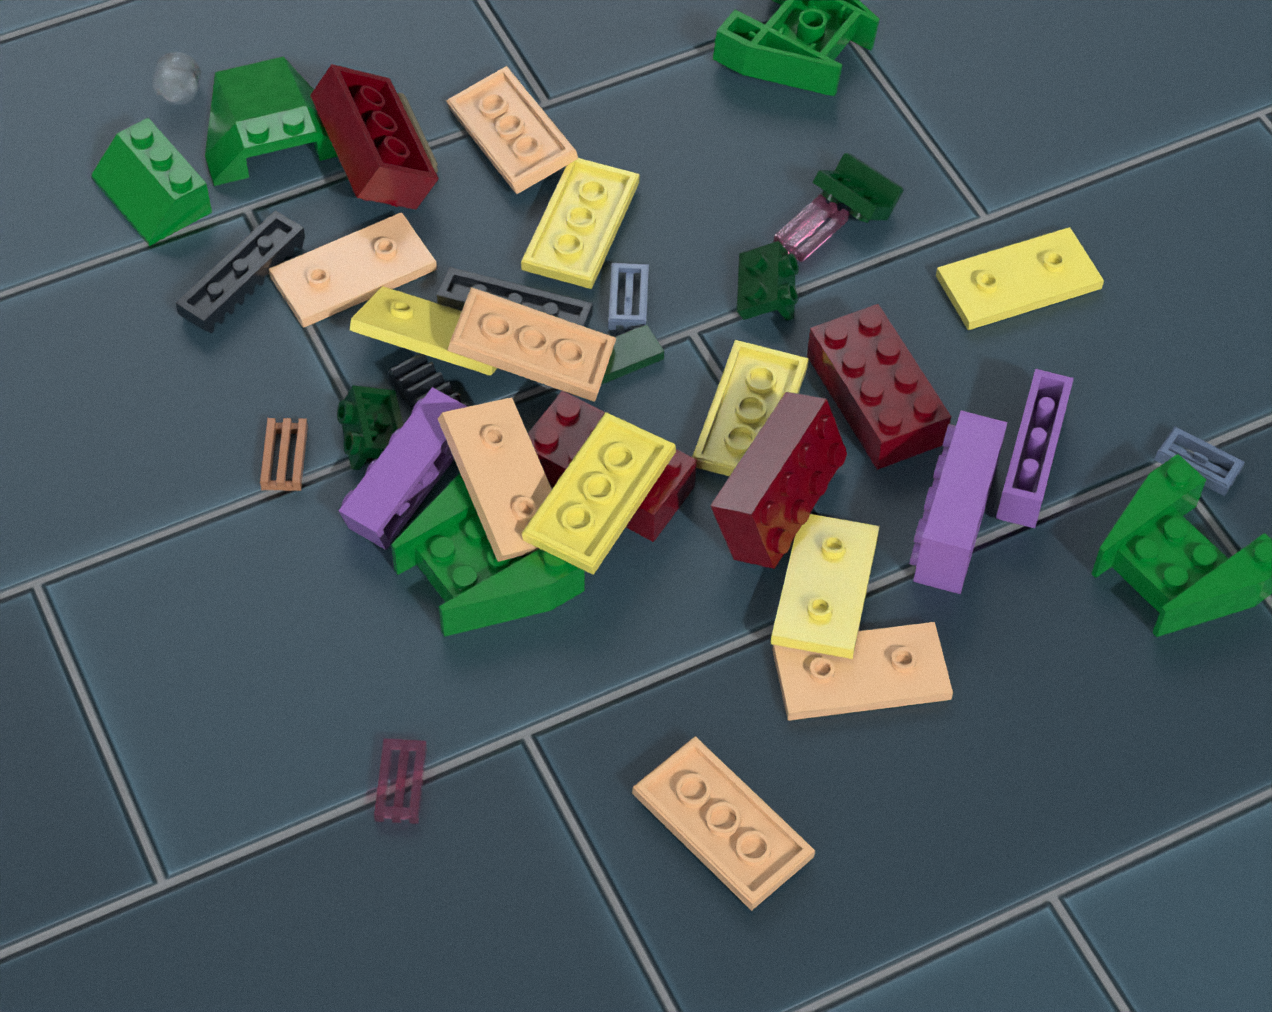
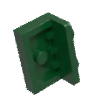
[812,153,904,223]
[737,241,799,321]

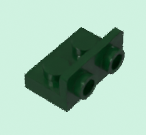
[337,385,403,470]

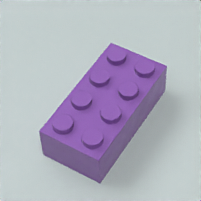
[909,411,1008,594]

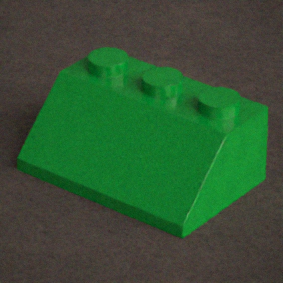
[91,118,212,246]

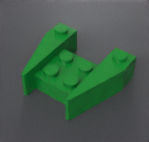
[713,0,880,96]
[1091,454,1272,637]
[391,473,585,637]

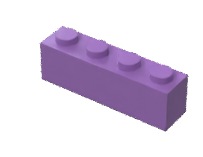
[996,369,1074,528]
[338,387,468,550]

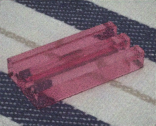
[773,194,849,262]
[374,739,427,824]

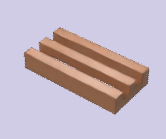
[260,418,308,491]

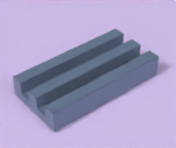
[608,263,649,330]
[1155,426,1245,496]

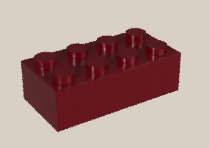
[310,64,439,210]
[807,304,952,470]
[528,390,697,542]
[710,392,847,569]

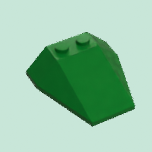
[205,56,338,186]

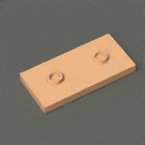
[446,66,578,195]
[269,212,437,328]
[447,287,616,402]
[438,397,552,562]
[772,622,953,721]
[632,736,815,911]

